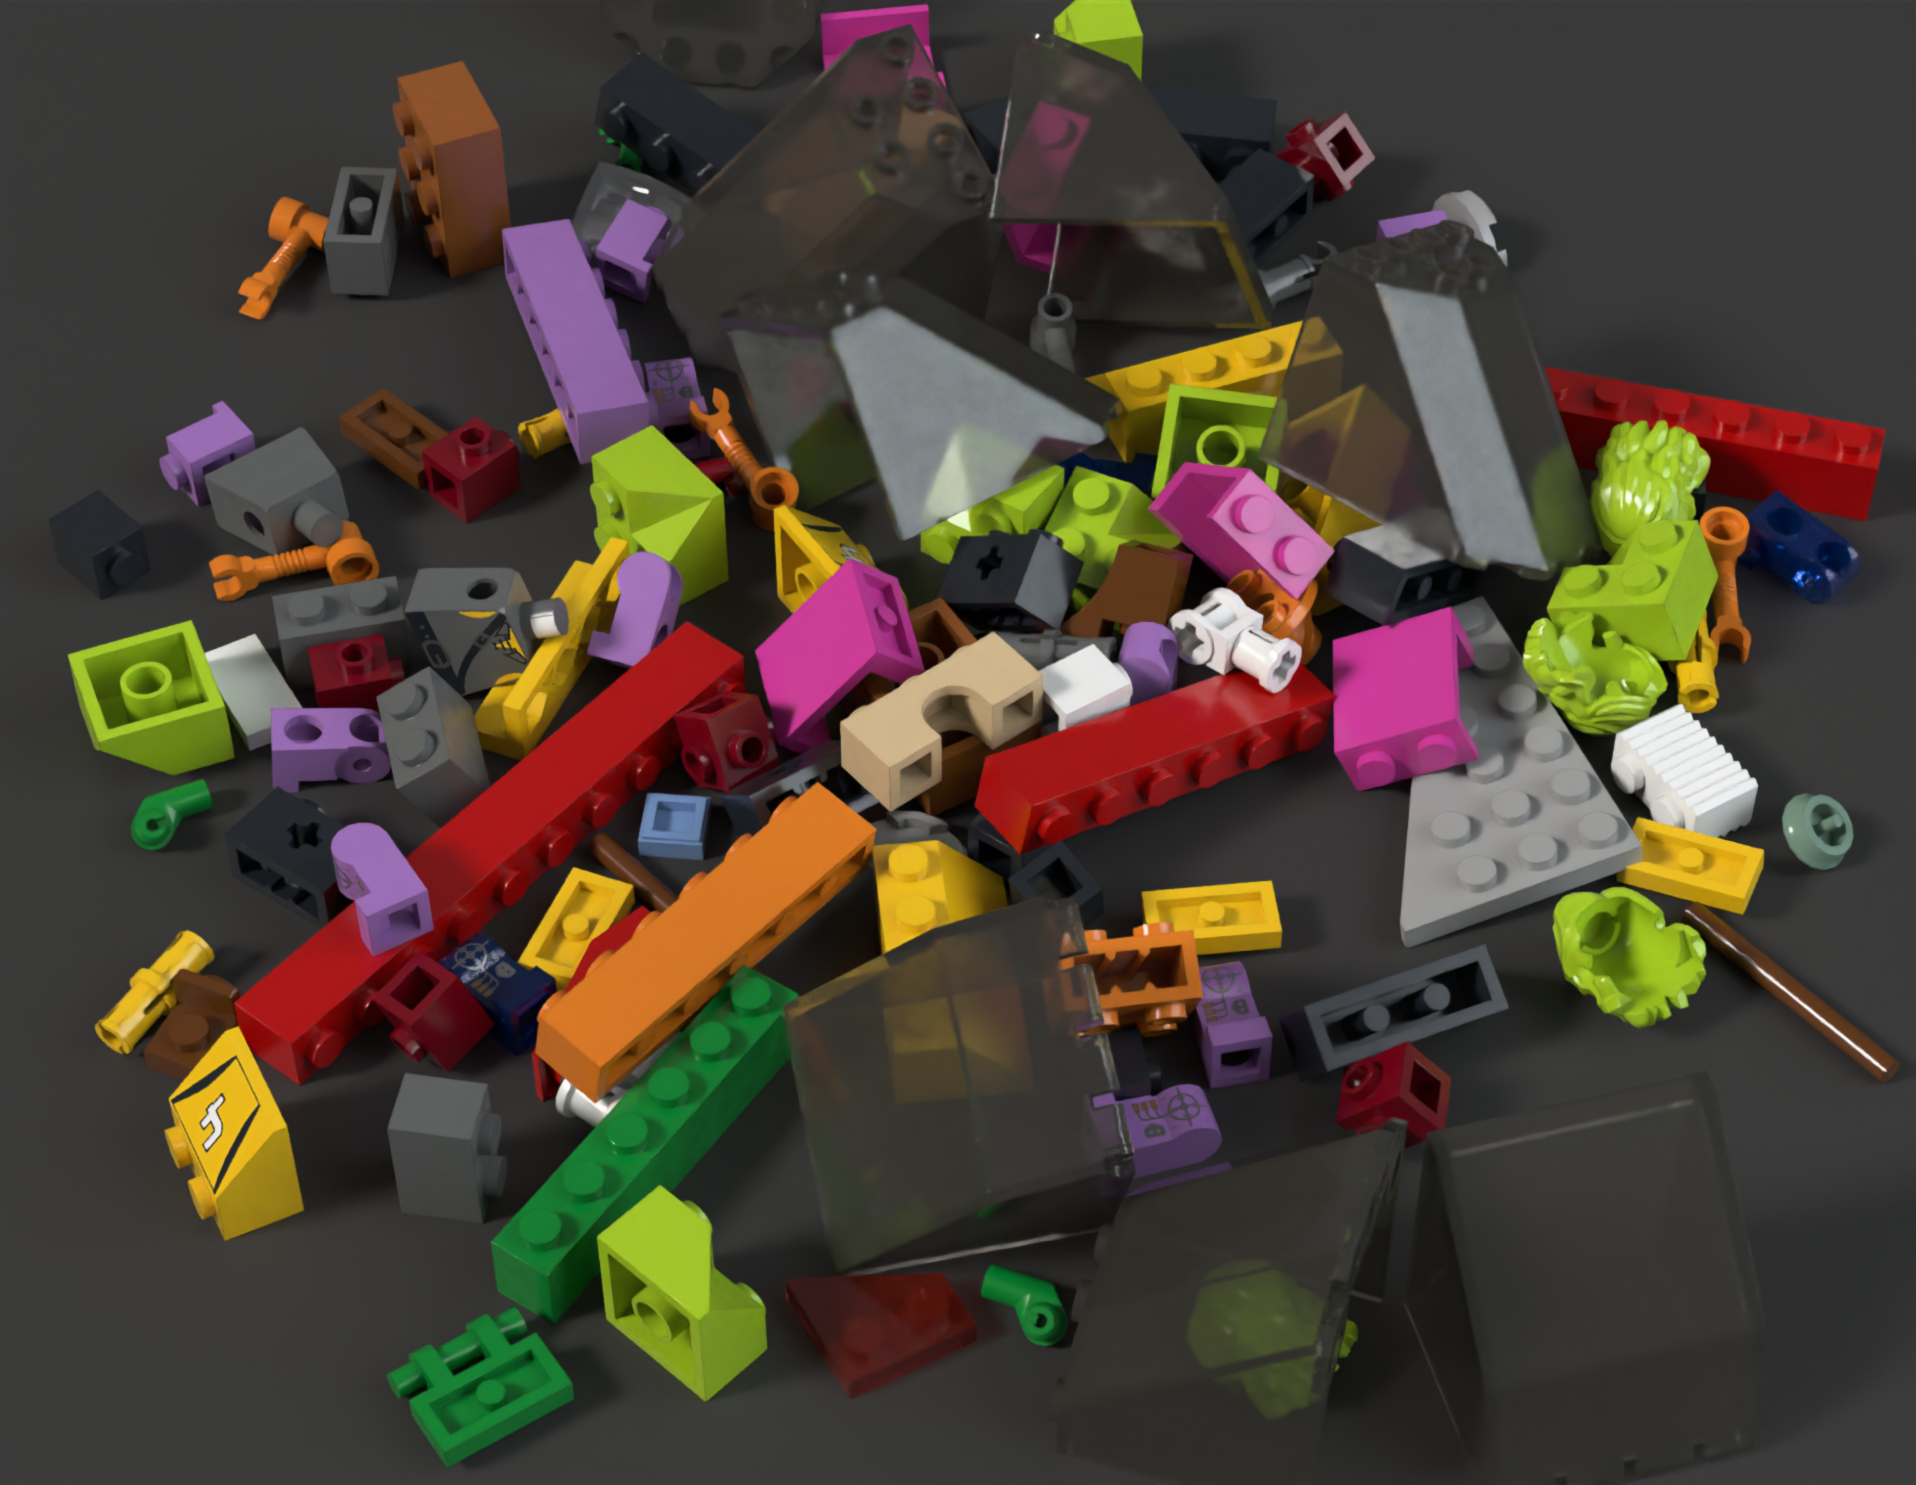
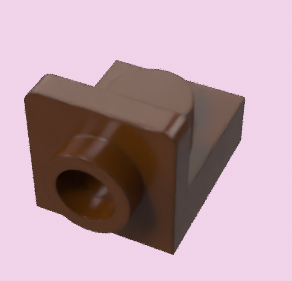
[143,969,240,1081]

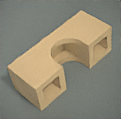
[840,631,1043,812]

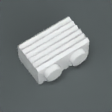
[1611,704,1758,838]

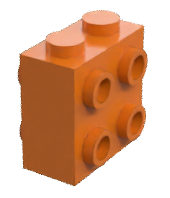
[1043,922,1203,1038]

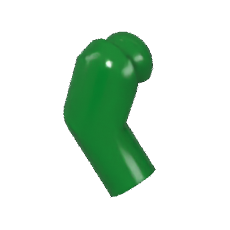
[131,779,213,850]

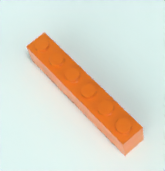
[535,782,877,1104]

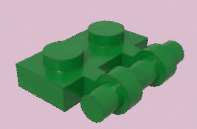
[387,1307,574,1468]

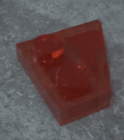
[786,1273,977,1399]

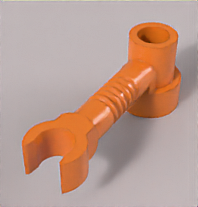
[238,196,329,320]
[689,388,799,531]
[1700,507,1751,664]
[209,521,379,601]

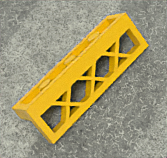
[474,536,629,760]

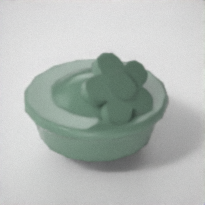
[1782,793,1853,871]

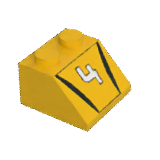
[773,505,908,614]
[164,1026,304,1241]

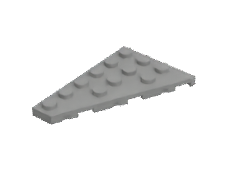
[1400,596,1643,948]

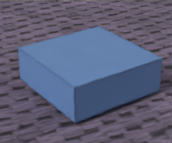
[638,793,712,860]

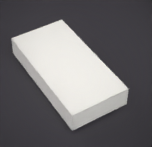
[205,634,302,751]

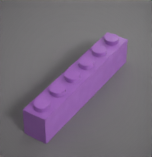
[502,219,659,464]

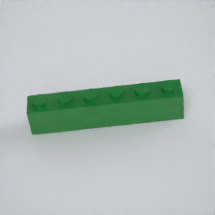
[491,965,802,1325]

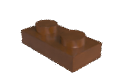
[338,388,448,491]

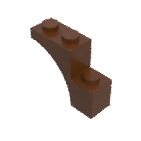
[973,540,1193,641]

